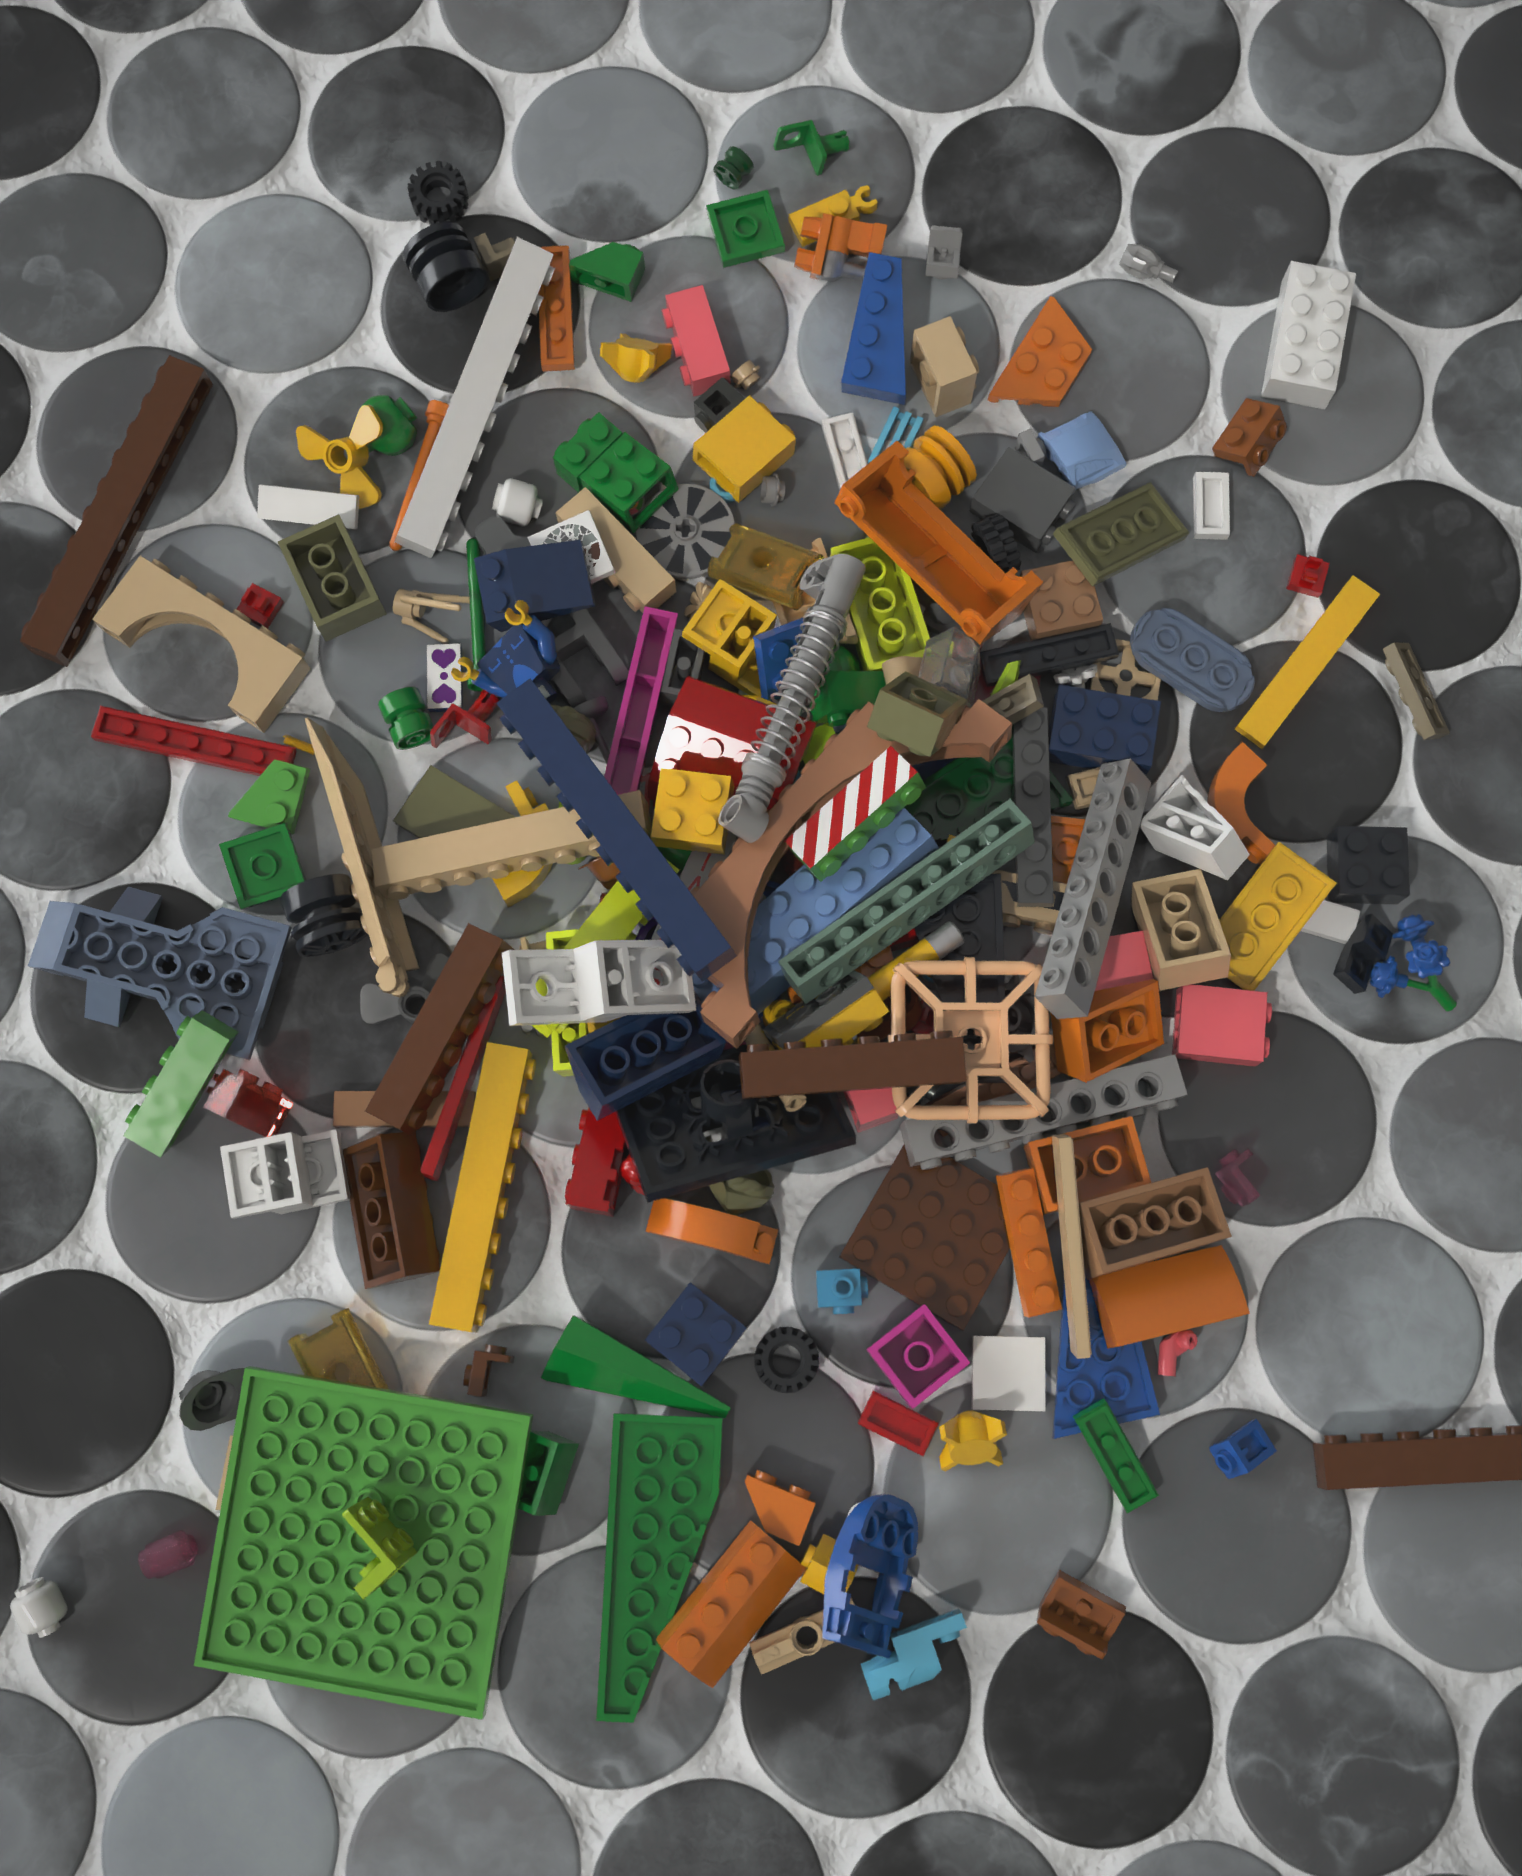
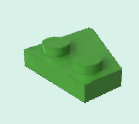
[228,759,311,834]

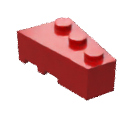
[565,1108,627,1217]

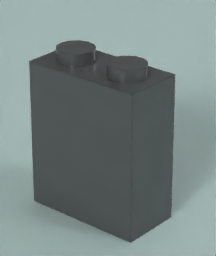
[969,447,1076,553]

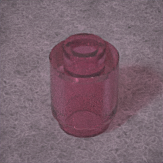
[138,1530,198,1579]

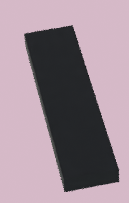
[979,623,1119,687]

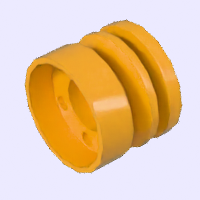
[904,425,977,510]

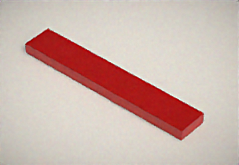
[91,706,297,776]
[420,976,506,1182]

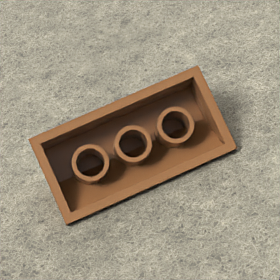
[1079,1167,1232,1280]

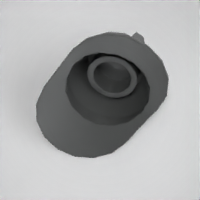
[179,1368,245,1431]

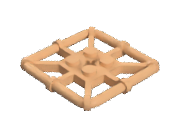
[888,957,1053,1124]

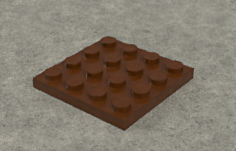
[839,1145,1010,1331]

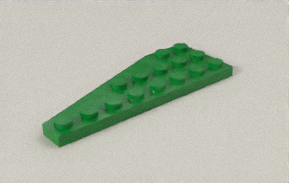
[596,1413,723,1723]

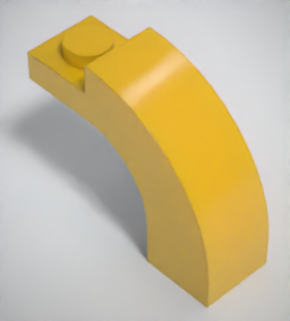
[492,780,553,908]

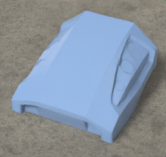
[1037,411,1126,490]

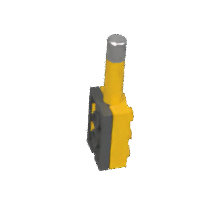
[763,921,964,1050]

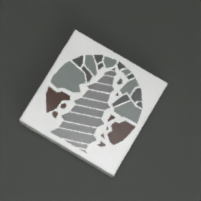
[527,510,616,584]

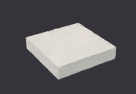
[971,1336,1045,1411]

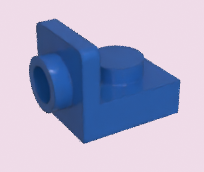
[1209,1419,1277,1479]

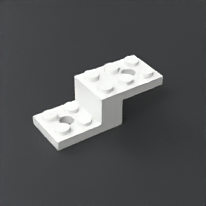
[502,940,696,1026]

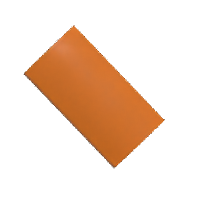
[1089,1245,1250,1348]

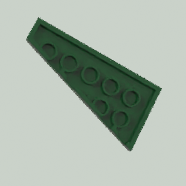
[904,733,1074,843]

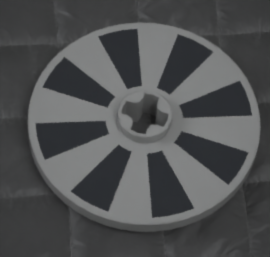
[636,484,735,579]

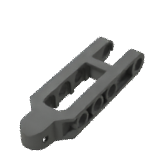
[475,516,629,708]

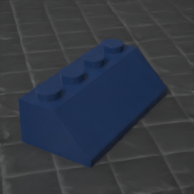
[565,991,727,1121]

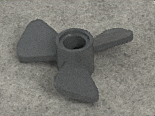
[360,954,449,1025]

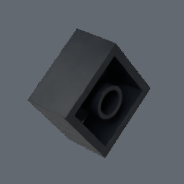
[1326,826,1410,904]

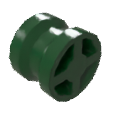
[713,146,754,189]

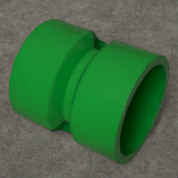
[378,687,434,750]

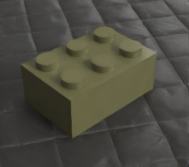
[278,514,387,642]

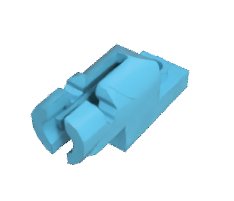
[861,1608,967,1701]

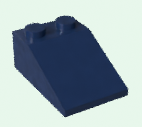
[474,540,596,632]

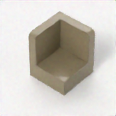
[474,233,515,281]

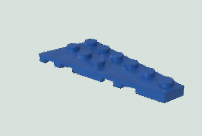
[1052,1276,1160,1439]

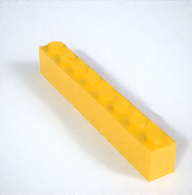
[429,1042,536,1333]

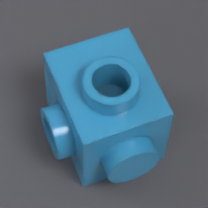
[816,1269,868,1314]

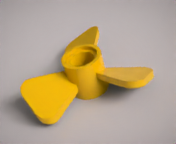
[296,405,383,509]

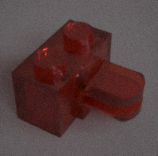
[203,1069,293,1137]

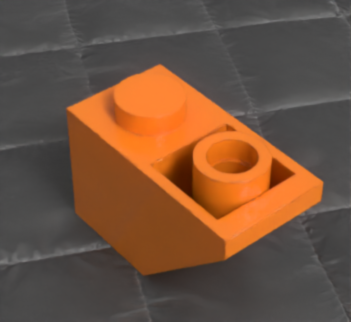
[745,1470,816,1546]

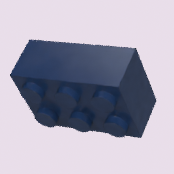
[1048,685,1161,776]

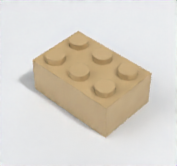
[1131,869,1231,991]

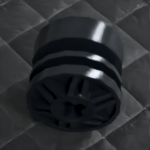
[402,222,488,312]
[280,874,368,957]

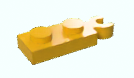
[788,185,878,247]

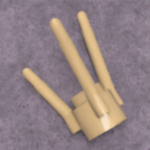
[393,588,470,644]

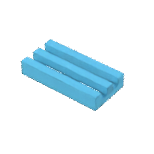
[867,406,924,463]

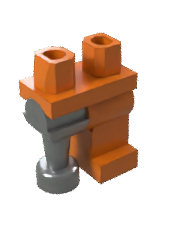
[794,213,887,285]

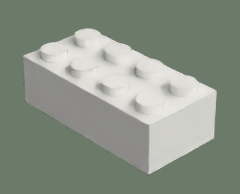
[1261,261,1356,409]

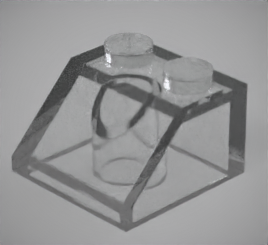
[918,626,980,708]

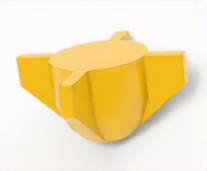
[600,333,672,383]
[939,1410,1007,1472]

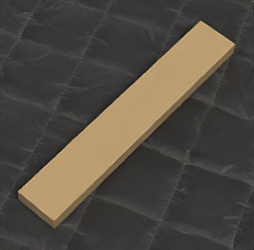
[1052,1134,1092,1359]

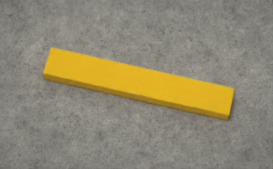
[1235,575,1380,749]

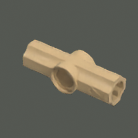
[749,1597,855,1675]

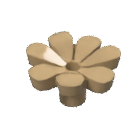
[684,582,712,621]

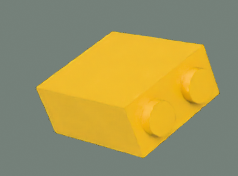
[692,395,796,503]

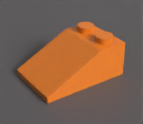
[1050,979,1164,1083]

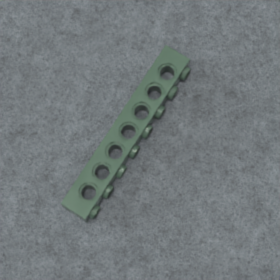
[778,799,1035,1005]

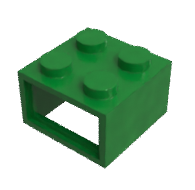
[579,432,679,533]

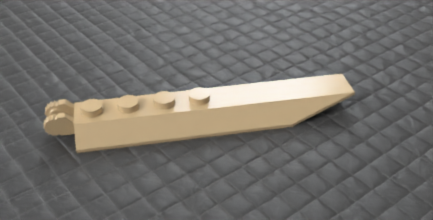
[305,717,419,998]

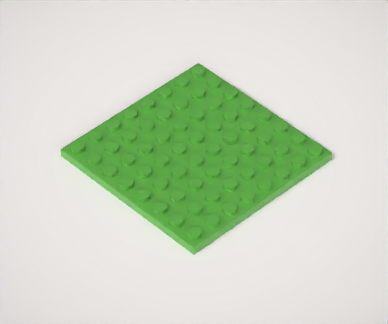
[194,1366,533,1720]

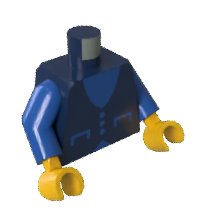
[451,600,560,704]

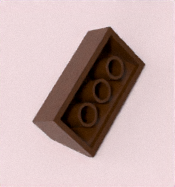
[343,1132,440,1289]

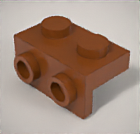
[1212,398,1287,477]
[1037,1570,1126,1659]

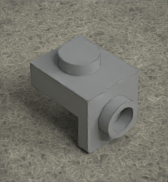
[925,226,962,279]

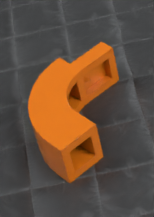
[1207,742,1275,865]
[645,1198,778,1265]

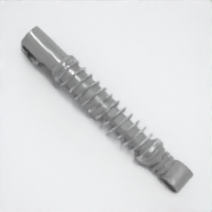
[719,554,866,843]

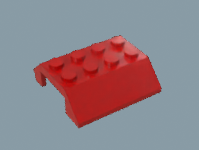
[647,676,817,810]

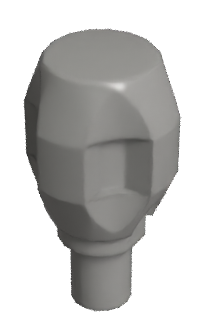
[1119,244,1178,283]

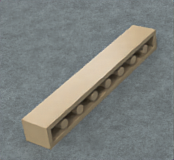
[371,790,653,900]

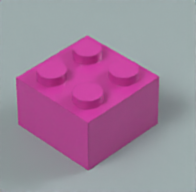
[865,1304,970,1409]

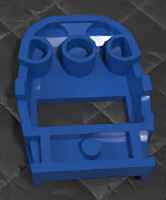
[822,1494,918,1659]

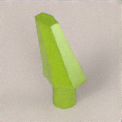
[991,660,1021,696]

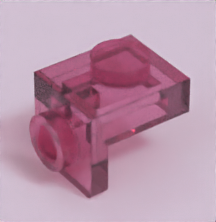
[1214,1148,1261,1207]

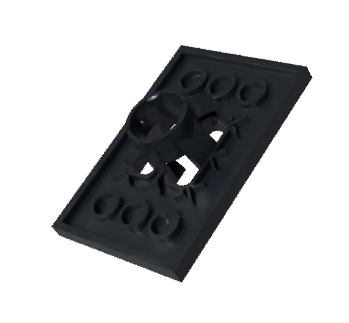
[615,1038,856,1203]

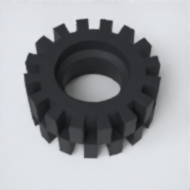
[408,161,469,226]
[971,513,1021,573]
[754,1327,819,1393]

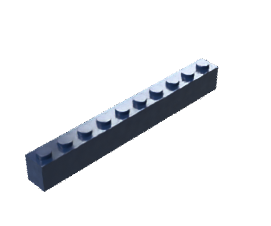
[497,678,737,982]

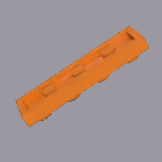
[538,245,575,372]
[996,1168,1062,1318]

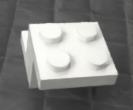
[220,1129,351,1219]

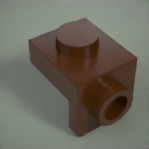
[463,1344,515,1397]

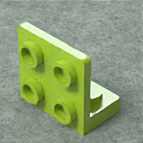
[342,1497,417,1600]

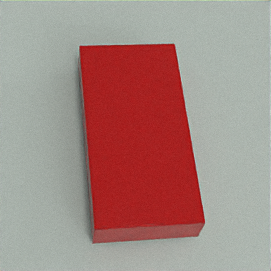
[857,1390,939,1457]

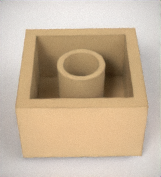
[910,316,979,417]

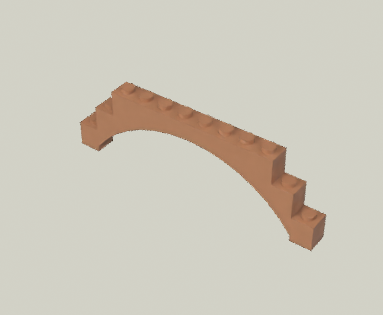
[690,699,1012,1049]

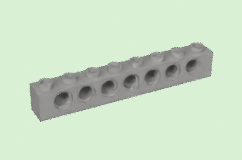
[1034,758,1151,1019]
[899,1054,1188,1170]

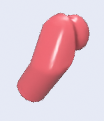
[1158,1329,1198,1377]

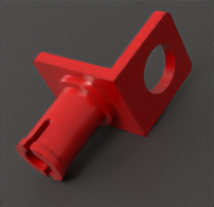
[430,690,499,748]

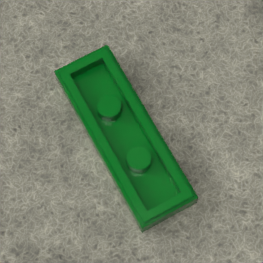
[1072,1398,1159,1514]

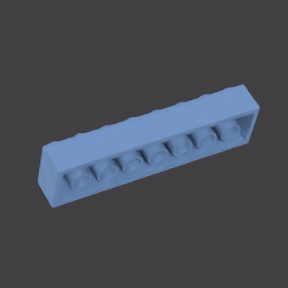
[692,808,939,1014]

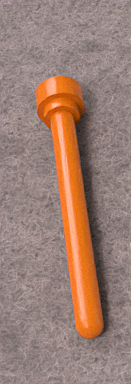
[389,400,449,551]

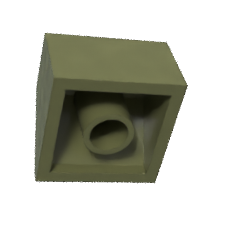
[867,671,968,757]

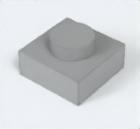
[1015,428,1046,467]

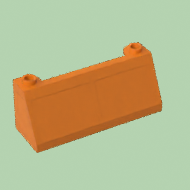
[834,441,1043,645]

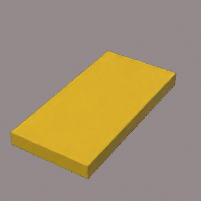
[1219,842,1337,991]

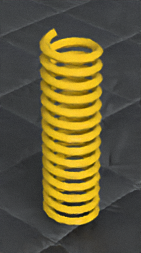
[283,734,315,755]

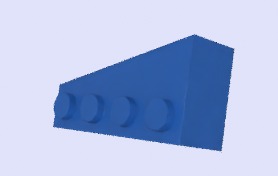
[841,252,906,405]

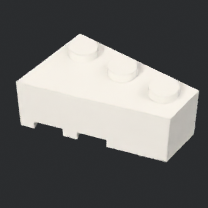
[1140,775,1250,881]

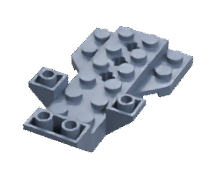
[28,887,292,1060]

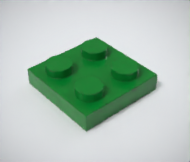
[706,190,785,268]
[219,823,306,910]

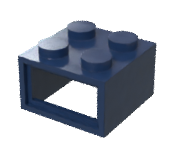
[645,1282,748,1387]

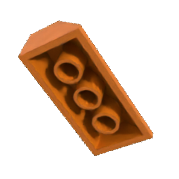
[656,1520,806,1689]

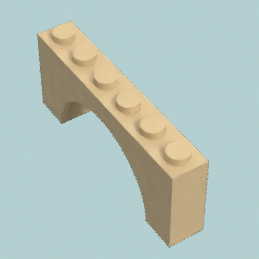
[92,556,311,733]

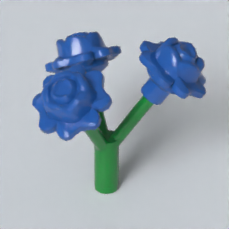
[1370,914,1457,1011]

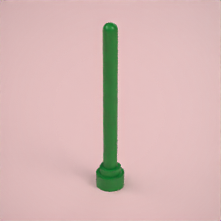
[466,538,486,692]

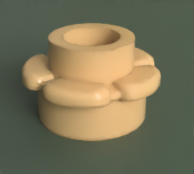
[730,360,760,390]

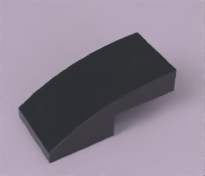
[1333,914,1393,994]

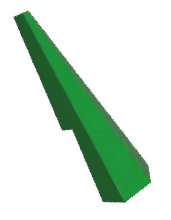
[540,1315,731,1418]

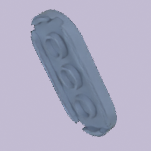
[1130,608,1255,712]

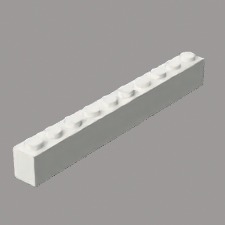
[394,237,555,558]

